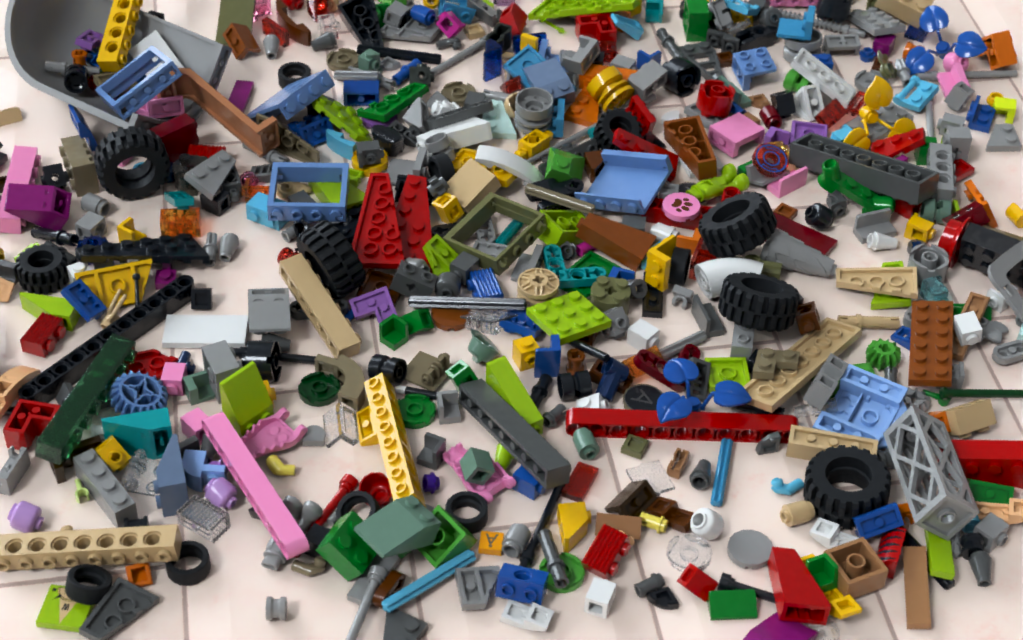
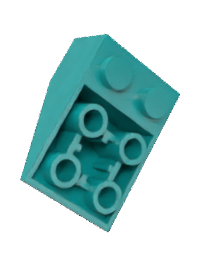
[101,407,172,460]

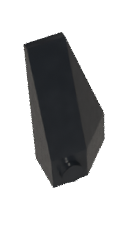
[337,0,384,47]

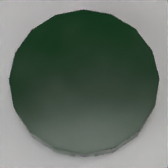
[298,372,340,407]

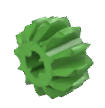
[866,338,901,371]

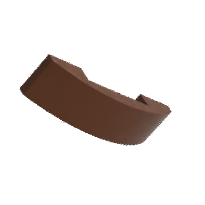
[276,0,311,46]

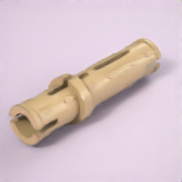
[837,314,900,330]

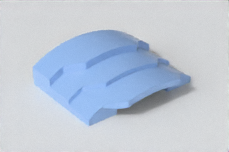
[813,364,908,449]

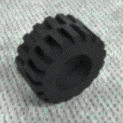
[593,108,642,151]
[16,244,69,295]

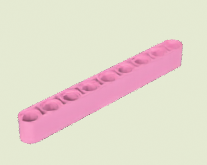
[201,412,310,560]

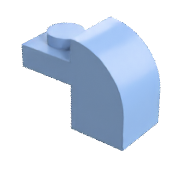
[182,449,227,492]

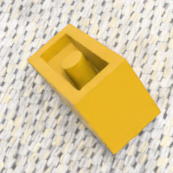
[557,502,591,553]

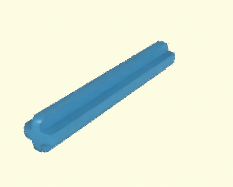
[710,438,733,507]

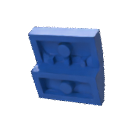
[68,104,98,152]

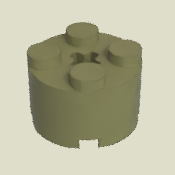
[590,276,631,315]

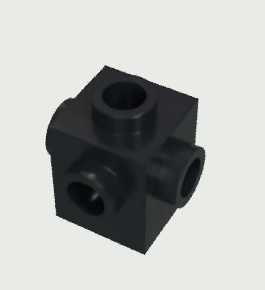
[40,163,69,189]

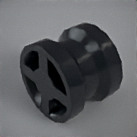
[960,533,985,561]

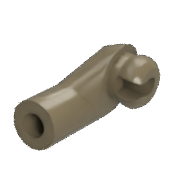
[291,556,327,576]

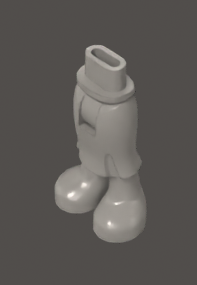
[261,495,323,571]

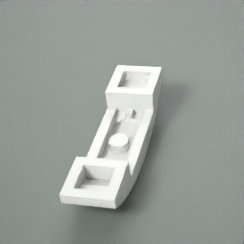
[475,145,544,186]

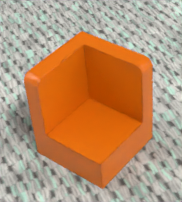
[675,228,702,256]

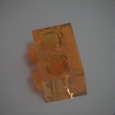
[160,207,201,237]

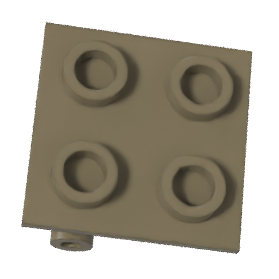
[405,351,453,392]

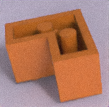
[978,30,1018,70]

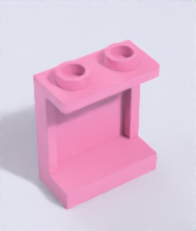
[135,95,185,118]
[708,112,765,158]

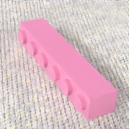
[0,145,41,234]

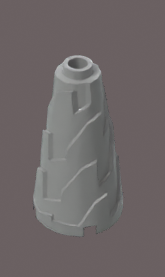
[760,228,837,278]

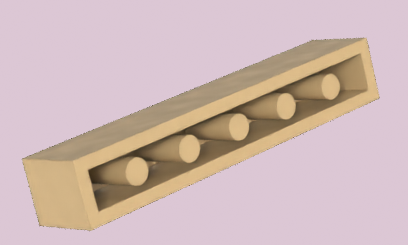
[279,253,362,359]

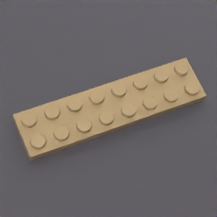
[743,317,862,413]

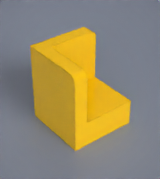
[117,217,147,243]

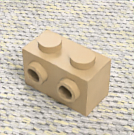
[944,399,997,438]

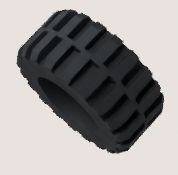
[94,126,171,200]
[698,192,777,258]
[296,220,366,299]
[718,272,800,332]
[803,445,892,529]

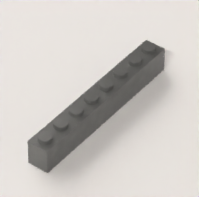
[458,378,571,489]

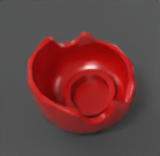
[359,472,393,508]

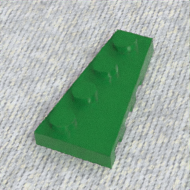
[356,82,429,122]

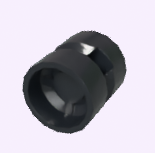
[64,64,88,93]
[368,354,407,386]
[557,370,592,401]

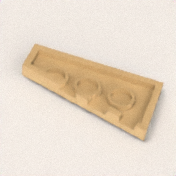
[836,267,918,299]

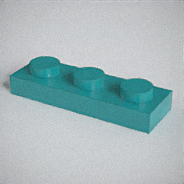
[164,190,194,210]

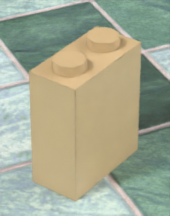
[446,158,502,215]

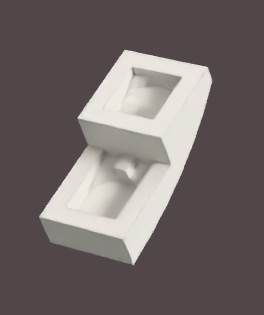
[809,517,858,549]
[500,599,554,632]

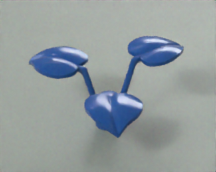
[905,5,987,76]
[656,358,752,424]

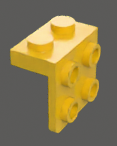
[645,235,677,292]

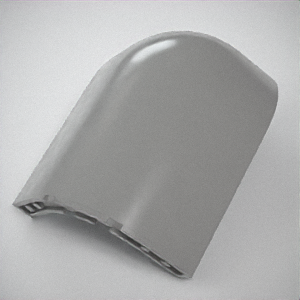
[4,0,233,131]

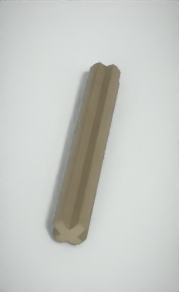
[525,183,595,214]

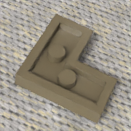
[752,348,800,380]

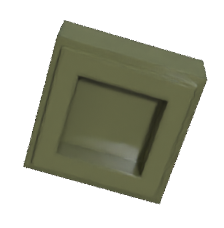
[621,433,649,460]

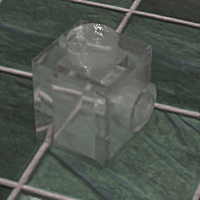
[317,13,341,39]

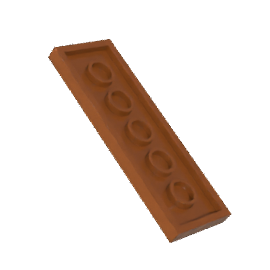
[908,300,953,387]

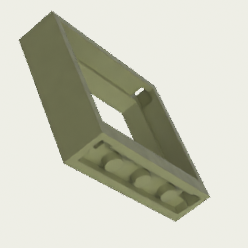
[442,192,547,276]

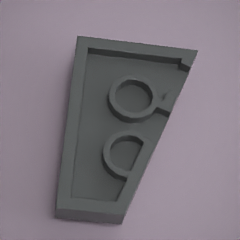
[79,577,160,640]

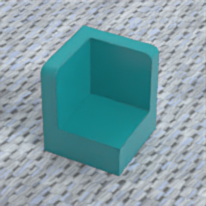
[645,0,663,23]

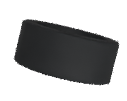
[278,62,311,89]
[428,153,455,182]
[668,247,691,286]
[336,490,381,520]
[445,491,488,534]
[165,541,211,586]
[65,564,112,605]

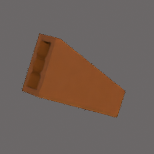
[576,212,657,272]

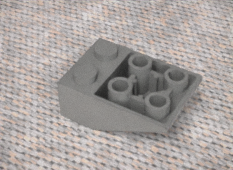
[248,288,291,335]

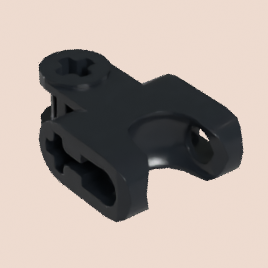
[525,178,584,211]

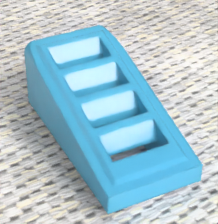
[610,13,644,41]

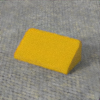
[354,405,379,446]

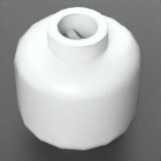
[690,508,724,540]

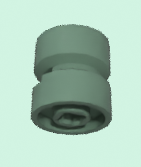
[920,198,952,224]

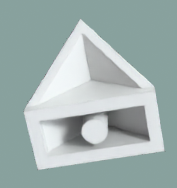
[792,83,826,121]

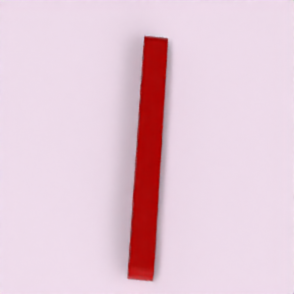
[566,408,799,444]

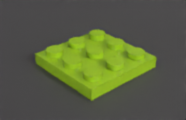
[526,290,612,345]

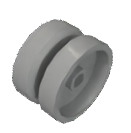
[783,28,822,63]

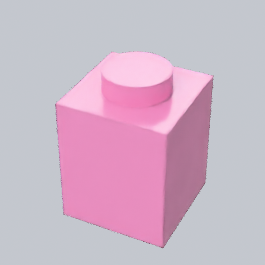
[160,362,188,396]
[180,407,208,445]

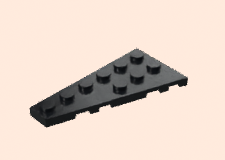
[75,233,210,264]

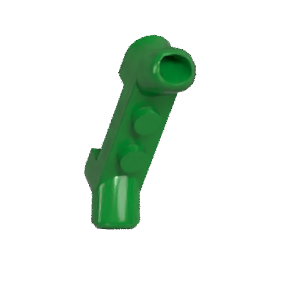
[817,159,895,214]

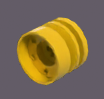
[587,66,634,113]

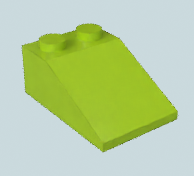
[538,210,586,250]
[219,361,274,438]

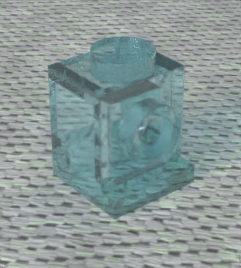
[919,276,949,301]

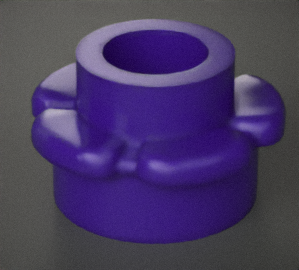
[422,472,440,494]

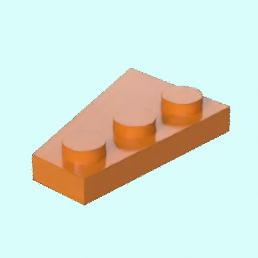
[564,86,599,127]
[964,179,998,228]

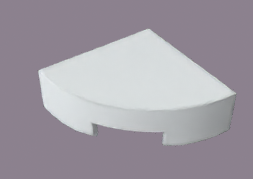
[661,110,680,125]

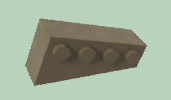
[59,135,100,197]

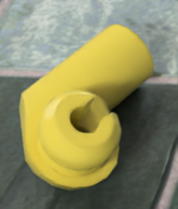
[266,455,295,476]

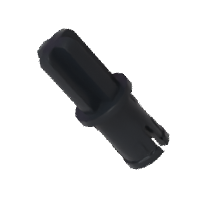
[530,374,553,408]

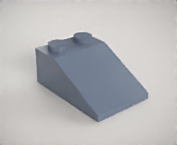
[523,57,575,109]
[153,434,191,517]

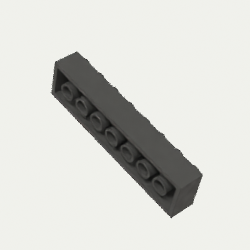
[788,132,939,205]

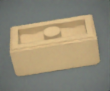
[0,106,23,126]

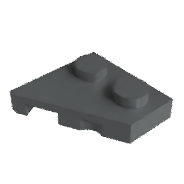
[383,609,428,640]

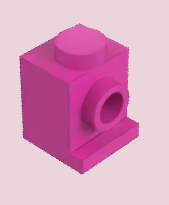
[436,11,466,38]

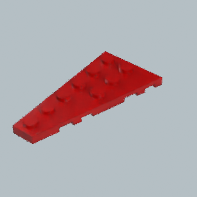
[352,173,405,269]

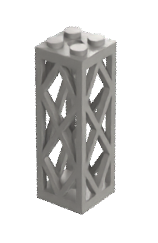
[883,405,980,541]

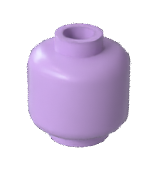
[204,477,238,511]
[7,501,44,533]

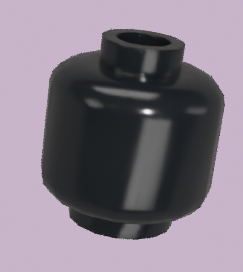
[805,203,834,231]

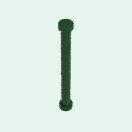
[939,387,1023,400]

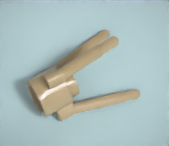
[100,289,127,329]

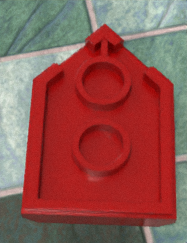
[112,349,178,380]

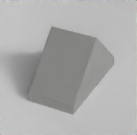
[402,97,430,133]

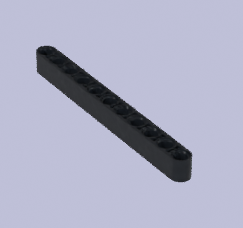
[18,275,195,403]

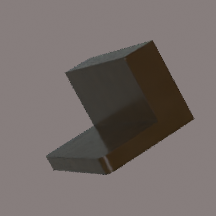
[604,480,658,517]

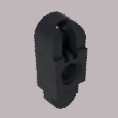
[735,24,779,52]

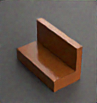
[222,23,261,60]

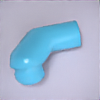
[771,478,804,495]

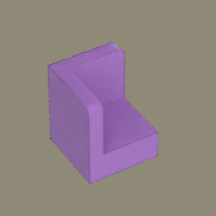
[762,126,791,156]

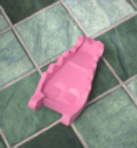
[241,407,308,459]
[442,443,517,504]

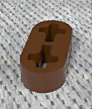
[372,570,405,609]

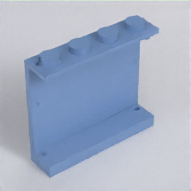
[247,69,335,124]
[574,149,673,215]

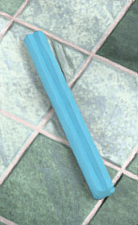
[381,549,476,613]

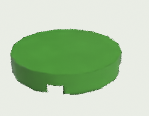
[539,552,585,593]

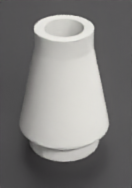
[867,231,897,251]

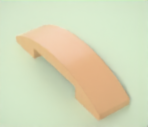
[975,498,1023,525]

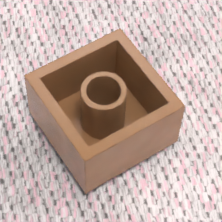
[823,537,889,599]

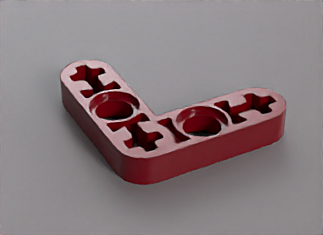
[633,344,701,392]

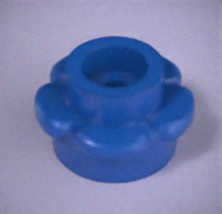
[859,47,876,62]

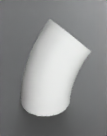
[694,257,764,299]

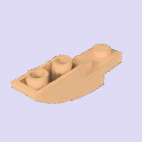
[0,365,41,419]

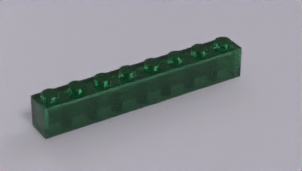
[35,334,137,465]

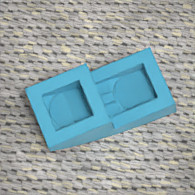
[326,129,356,160]

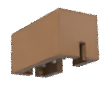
[667,448,690,479]

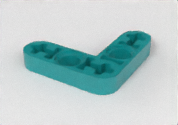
[543,244,606,289]

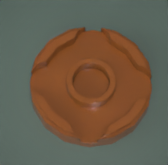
[431,308,471,331]

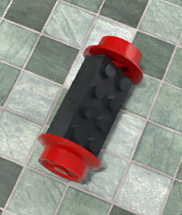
[938,217,1023,288]

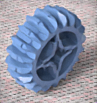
[109,370,168,415]

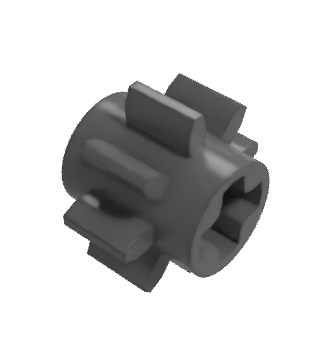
[427,175,450,199]

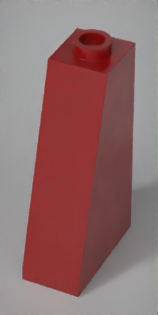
[767,547,831,625]

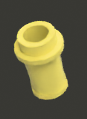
[640,511,669,534]

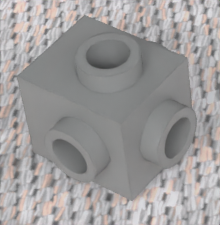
[601,306,630,339]

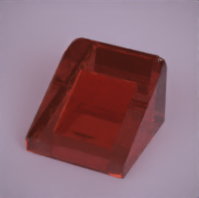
[500,75,521,94]

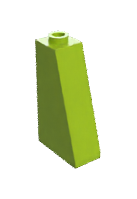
[308,182,365,212]
[486,356,544,434]

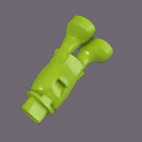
[686,163,749,202]

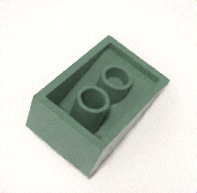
[354,495,441,559]

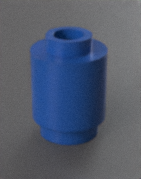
[410,4,436,26]

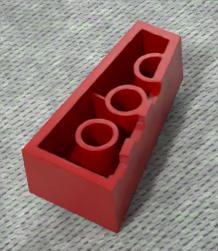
[938,440,1023,489]

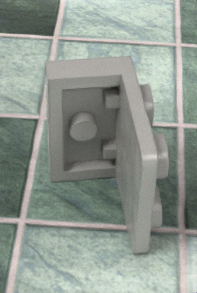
[386,147,430,185]

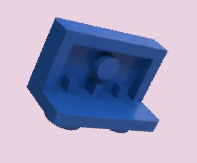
[497,310,543,339]

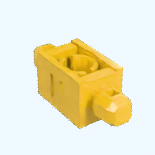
[514,128,553,163]

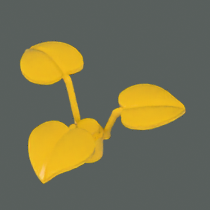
[843,75,916,150]

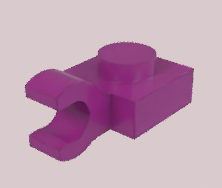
[155,263,177,290]

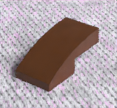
[646,496,694,534]

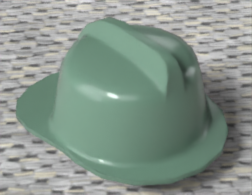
[468,329,501,364]

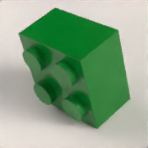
[682,0,712,42]
[316,510,377,582]

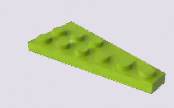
[528,0,640,20]

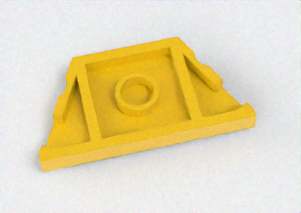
[74,259,152,309]

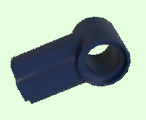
[595,357,629,402]

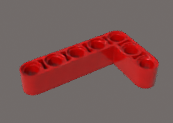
[641,186,740,230]

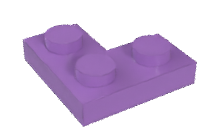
[75,29,104,51]
[349,286,398,324]

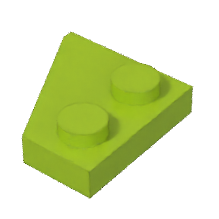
[422,234,459,276]

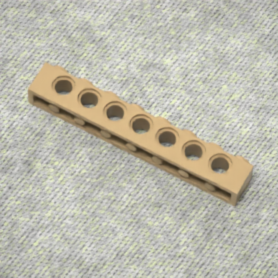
[0,524,182,571]

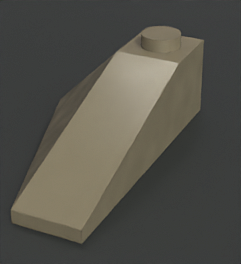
[256,113,320,163]

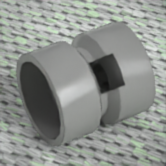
[424,132,456,161]

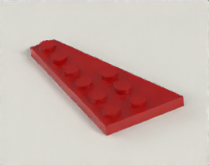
[396,174,433,273]

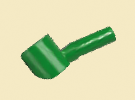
[923,389,952,407]

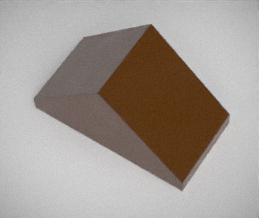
[584,149,611,183]

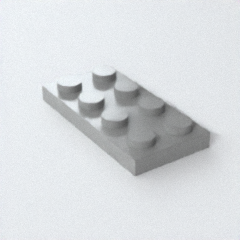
[848,7,906,36]
[840,102,914,147]

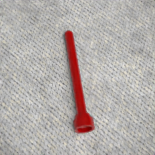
[294,474,359,558]

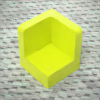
[992,96,1017,124]

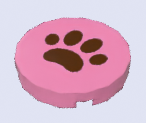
[662,192,700,222]

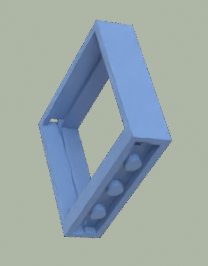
[95,46,183,120]
[267,162,350,222]

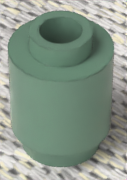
[573,427,600,460]

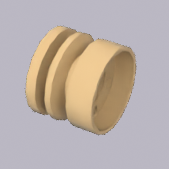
[517,268,560,308]

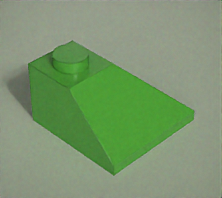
[544,147,585,187]
[418,505,478,568]

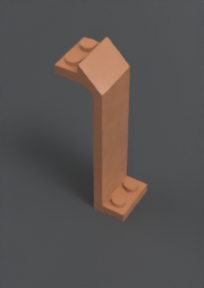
[157,68,281,158]

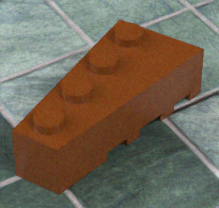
[664,115,717,180]

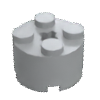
[907,244,949,290]

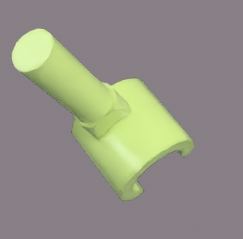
[75,479,90,503]

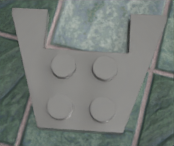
[380,0,442,43]

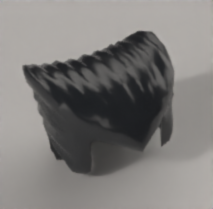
[371,125,405,157]

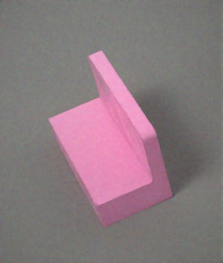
[937,62,970,98]
[766,166,808,198]

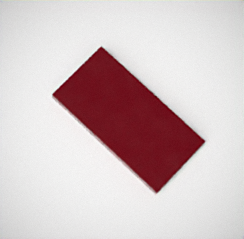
[765,212,838,256]

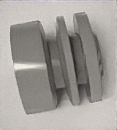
[514,87,554,134]

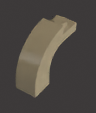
[314,354,365,413]

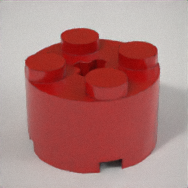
[696,80,735,118]

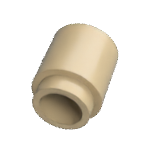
[780,500,815,527]

